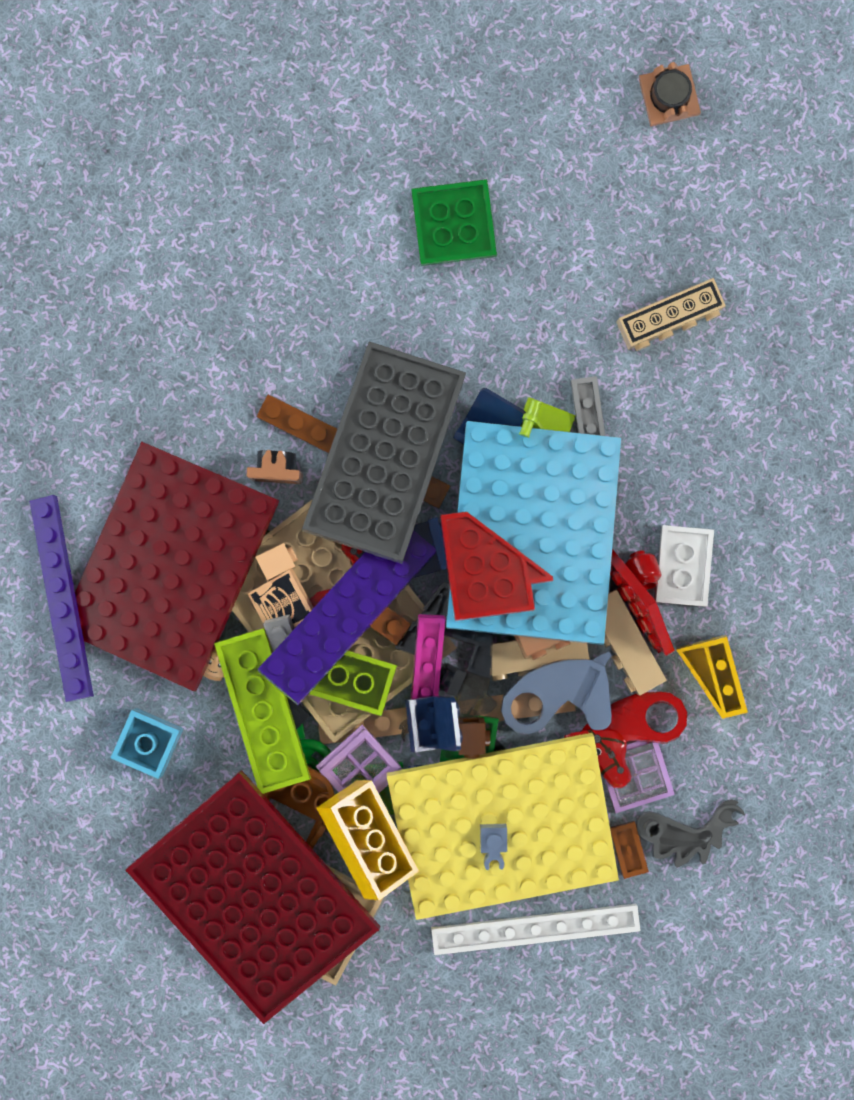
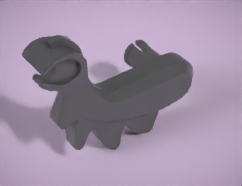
[636,799,745,868]

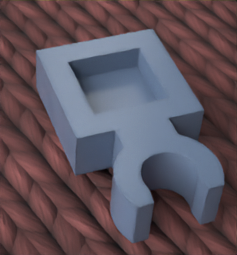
[480,823,507,870]

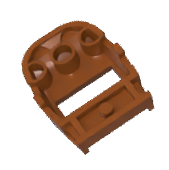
[264,767,334,849]

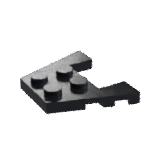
[395,582,493,679]

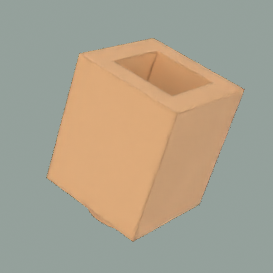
[256,543,298,581]

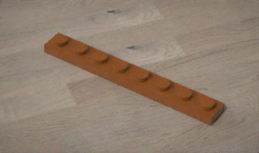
[256,394,451,509]

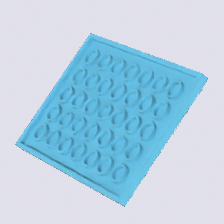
[446,421,621,645]

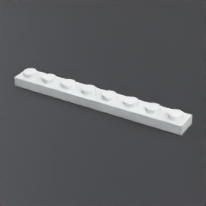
[431,903,640,955]

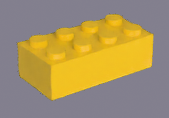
[317,780,419,901]

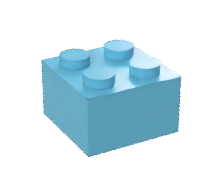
[111,708,184,779]

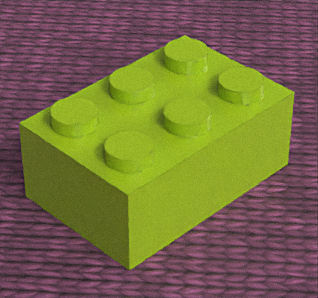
[309,651,397,716]

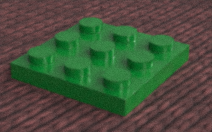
[411,179,497,266]

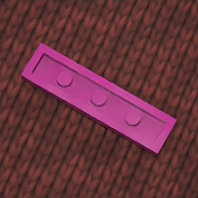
[411,614,446,699]

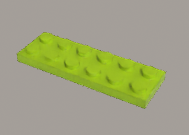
[214,628,311,794]

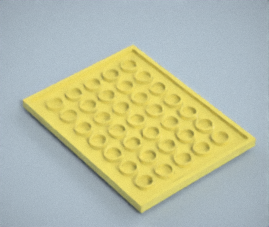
[387,733,619,920]

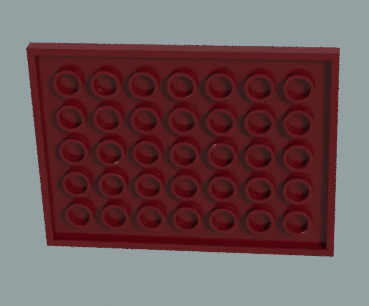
[75,441,279,692]
[125,770,381,1024]

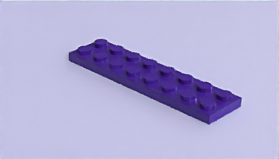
[258,530,436,705]

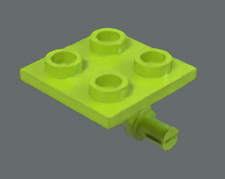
[519,397,576,438]

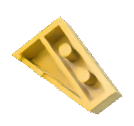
[676,635,748,719]

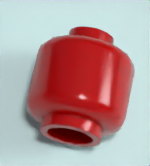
[625,550,662,590]

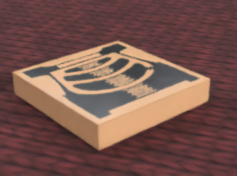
[248,569,314,627]

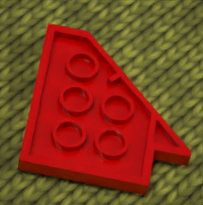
[440,512,553,621]
[610,549,675,656]

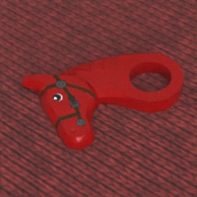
[564,692,687,789]

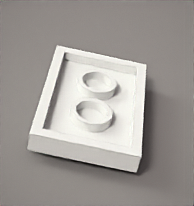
[655,525,714,607]

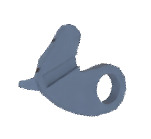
[501,651,612,734]

